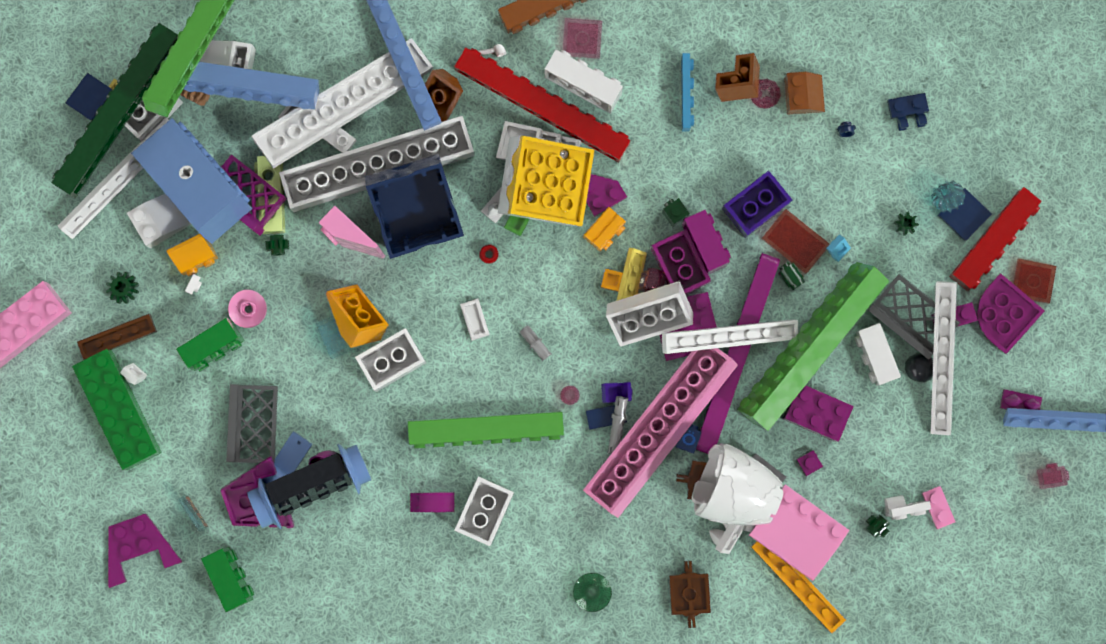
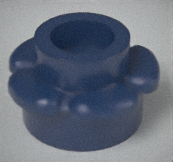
[837,121,856,137]

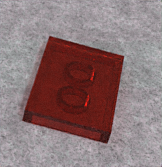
[761,209,830,274]

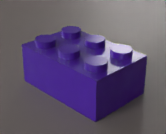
[722,170,793,238]

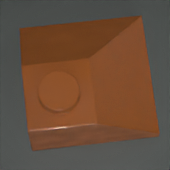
[425,69,463,122]

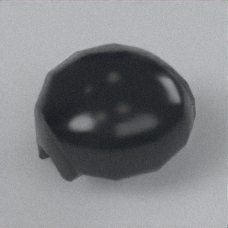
[905,353,933,383]

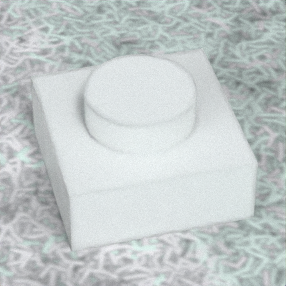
[185,274,202,295]
[120,363,147,385]

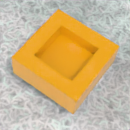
[601,269,623,292]

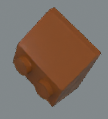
[784,72,825,115]

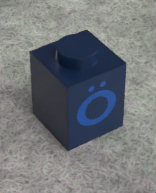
[675,424,702,454]

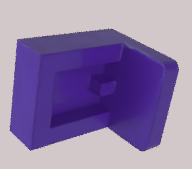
[601,382,633,403]

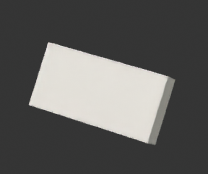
[460,299,490,341]

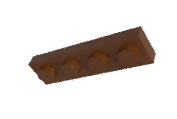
[77,314,157,360]

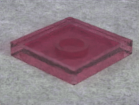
[563,18,602,59]

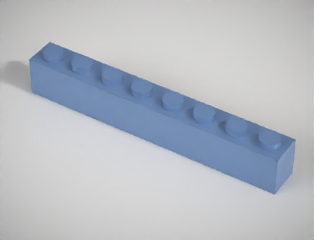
[165,57,320,110]

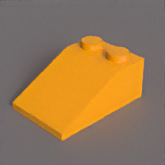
[326,285,389,348]

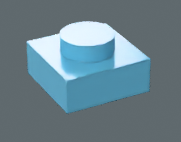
[826,235,851,262]

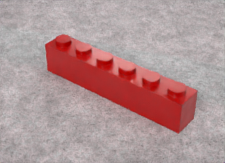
[949,187,1042,291]

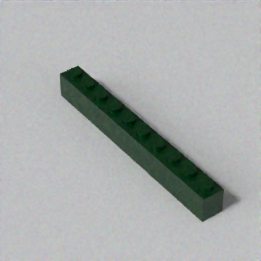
[51,23,178,198]

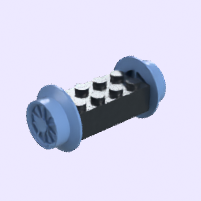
[247,444,371,529]

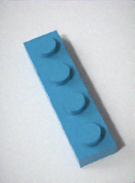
[681,53,694,132]

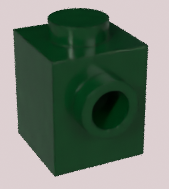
[662,198,690,227]

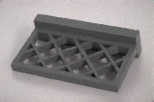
[868,273,960,360]
[226,384,278,463]

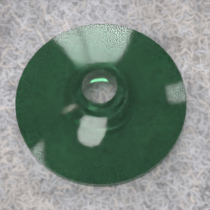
[573,573,612,612]

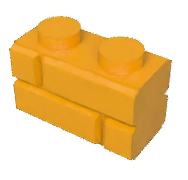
[583,207,626,252]

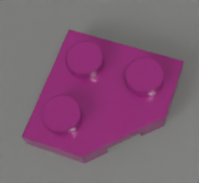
[586,174,627,217]

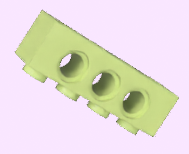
[254,156,285,234]

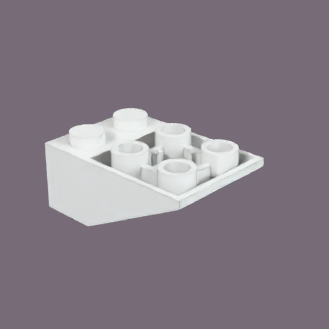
[199,40,256,70]

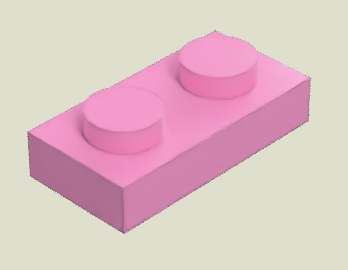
[922,486,955,529]

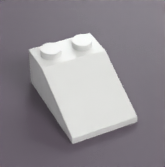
[127,194,191,248]

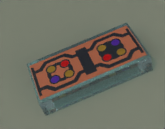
[179,495,209,532]

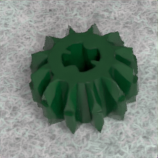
[106,272,139,304]

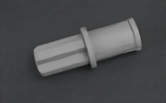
[520,325,552,361]

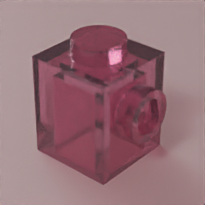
[1037,463,1069,489]

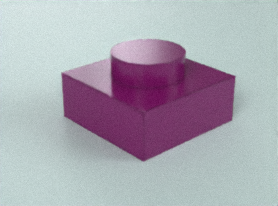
[796,450,823,476]

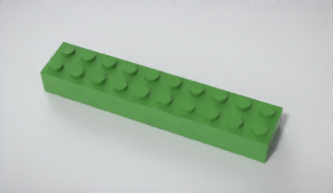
[737,262,889,431]

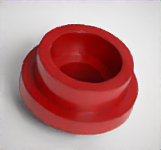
[479,245,499,264]

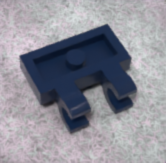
[887,93,929,131]

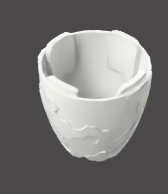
[692,443,783,526]

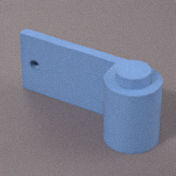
[262,431,313,484]

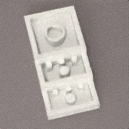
[496,121,581,161]

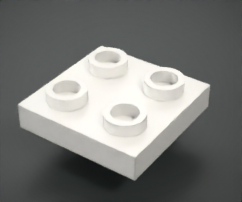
[884,495,931,520]

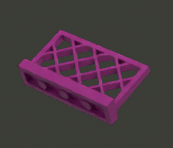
[221,154,287,236]

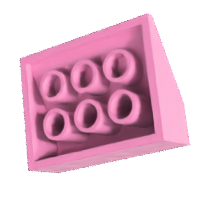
[319,206,385,259]
[749,484,849,581]

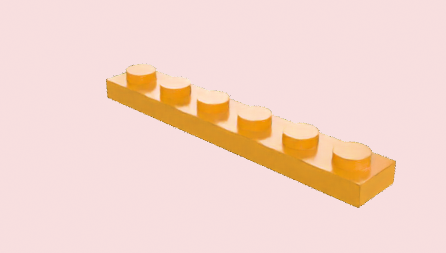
[751,541,846,633]

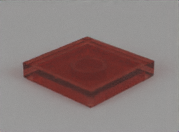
[1013,259,1057,304]

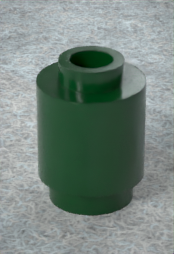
[778,262,805,290]

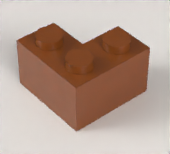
[715,53,760,102]

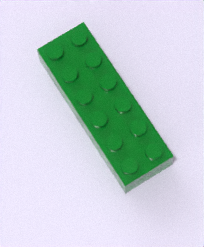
[72,349,162,470]

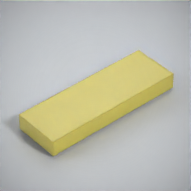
[616,248,647,301]

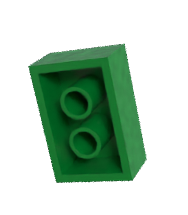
[176,318,245,372]
[201,547,255,612]

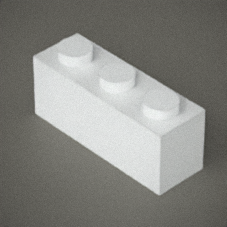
[854,323,901,386]

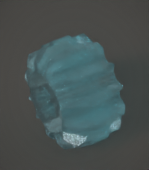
[931,180,966,213]

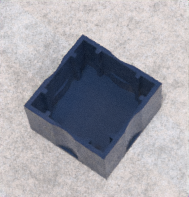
[365,154,464,259]

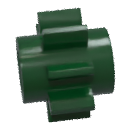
[893,211,919,236]
[265,235,289,256]
[866,514,890,538]

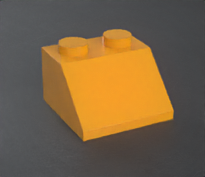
[166,234,218,276]

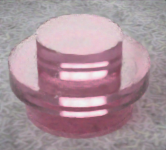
[560,386,580,405]

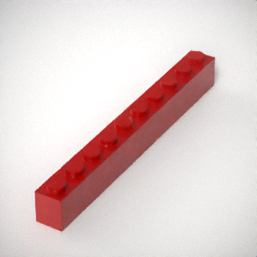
[454,48,631,163]

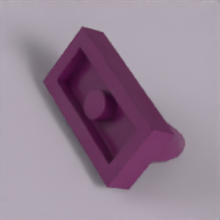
[1000,389,1042,410]

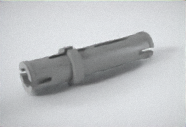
[607,396,628,454]

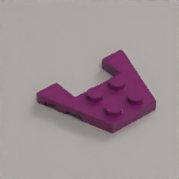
[220,456,294,528]
[108,513,182,588]

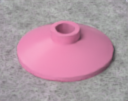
[228,290,267,328]

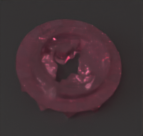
[751,78,781,109]

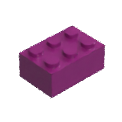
[682,210,731,275]
[650,229,711,295]
[783,385,854,442]

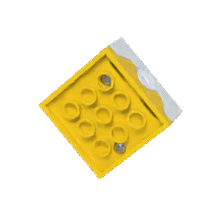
[497,136,594,226]

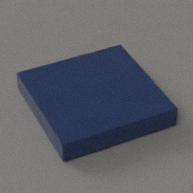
[65,73,113,121]
[937,188,992,241]

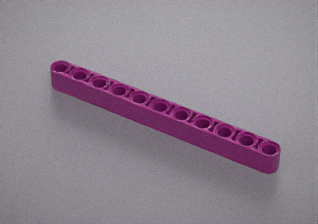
[696,253,780,454]

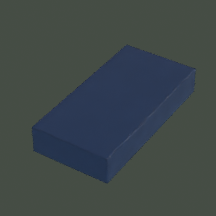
[586,405,627,430]

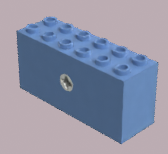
[131,118,252,244]

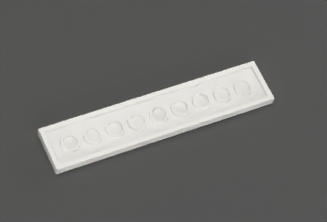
[252,38,433,168]

